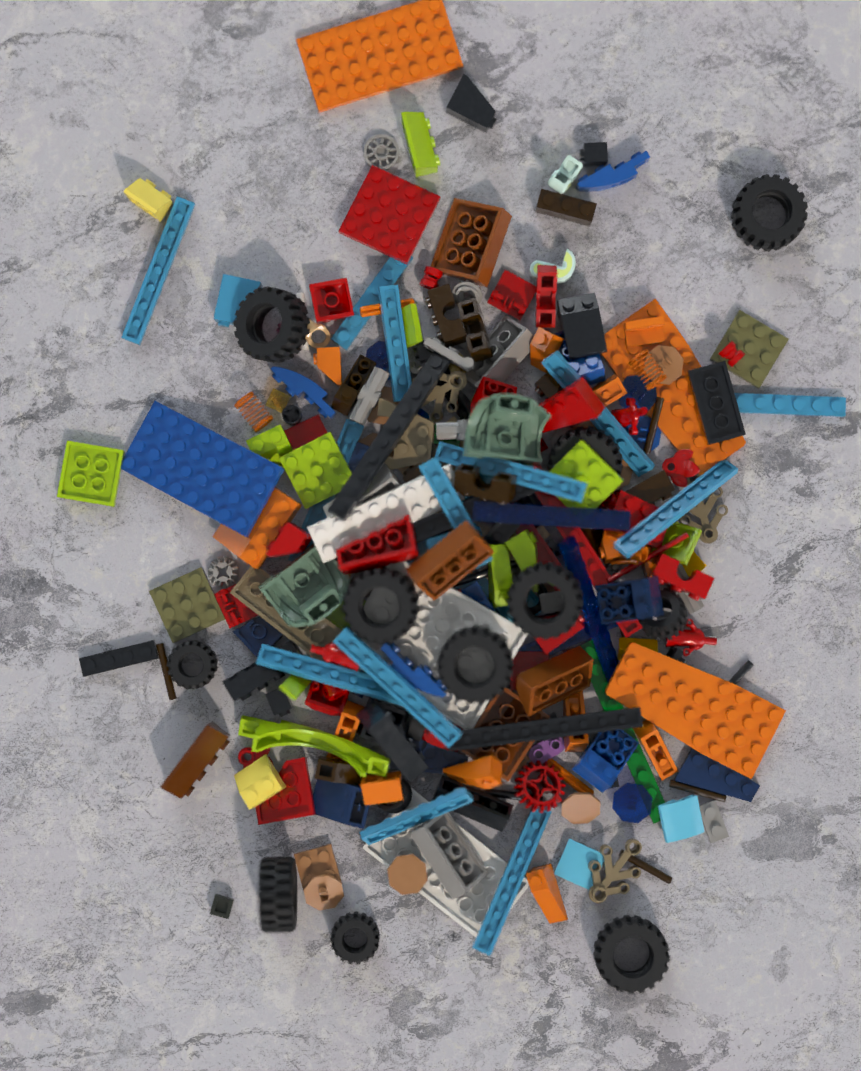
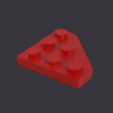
[255,757,316,825]

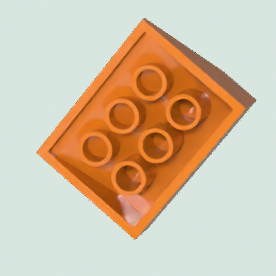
[212,487,302,569]

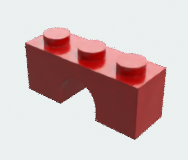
[535,265,557,328]
[649,553,715,601]

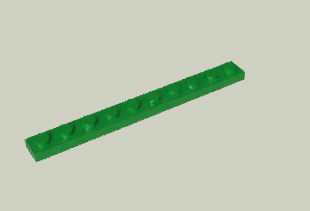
[576,639,665,824]

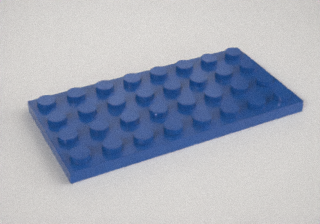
[121,401,285,537]

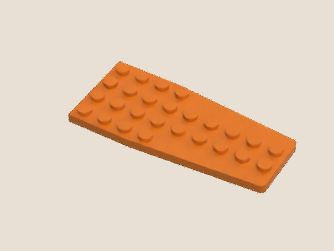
[601,298,746,476]
[605,642,786,779]

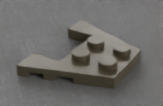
[377,398,435,470]

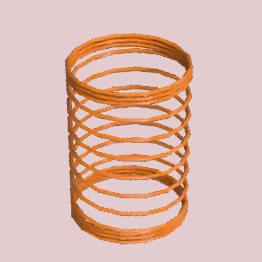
[628,349,667,390]
[234,392,273,432]

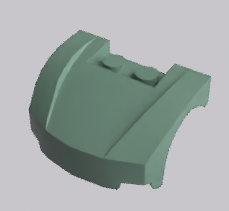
[463,394,551,466]
[258,543,350,628]

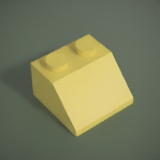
[123,178,173,222]
[234,754,286,810]

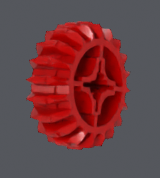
[514,760,566,813]

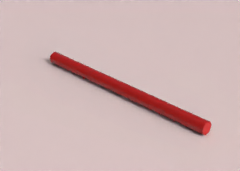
[607,532,689,583]

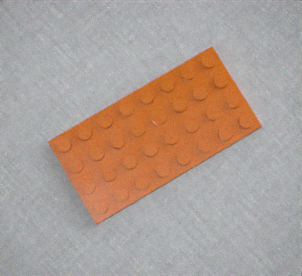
[296,0,463,113]

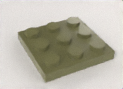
[709,310,789,389]
[149,567,225,643]

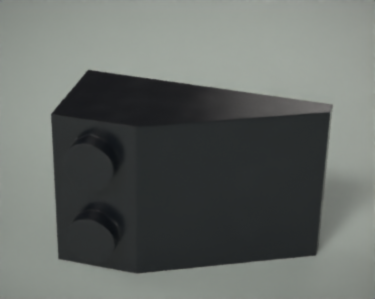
[557,293,607,359]

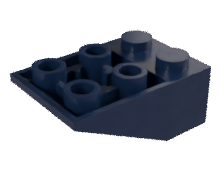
[595,576,664,624]
[313,779,370,829]

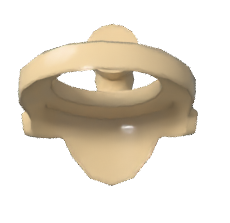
[305,319,330,349]

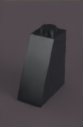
[446,74,497,133]

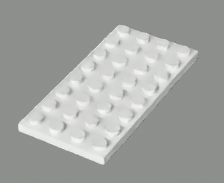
[362,787,529,937]

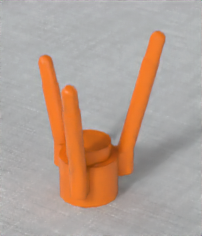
[607,533,649,565]

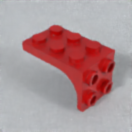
[592,490,667,549]

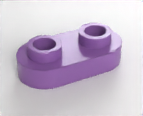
[529,737,564,764]

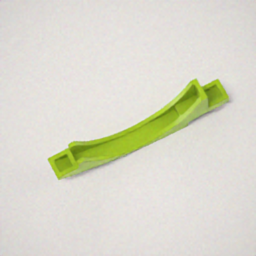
[238,715,390,777]

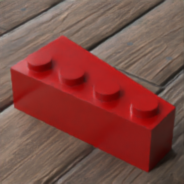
[538,377,606,433]
[336,514,420,575]

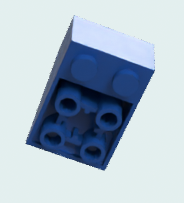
[554,331,606,385]
[572,729,639,793]

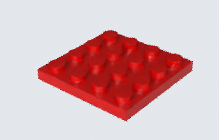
[338,165,441,265]

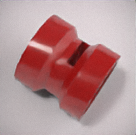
[419,266,443,290]
[718,341,745,368]

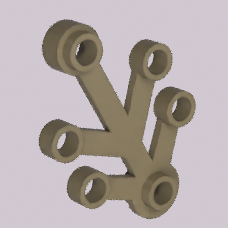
[411,371,467,422]
[679,474,728,544]
[588,838,642,903]

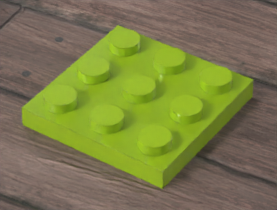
[279,431,352,509]
[549,439,624,521]
[57,441,125,507]

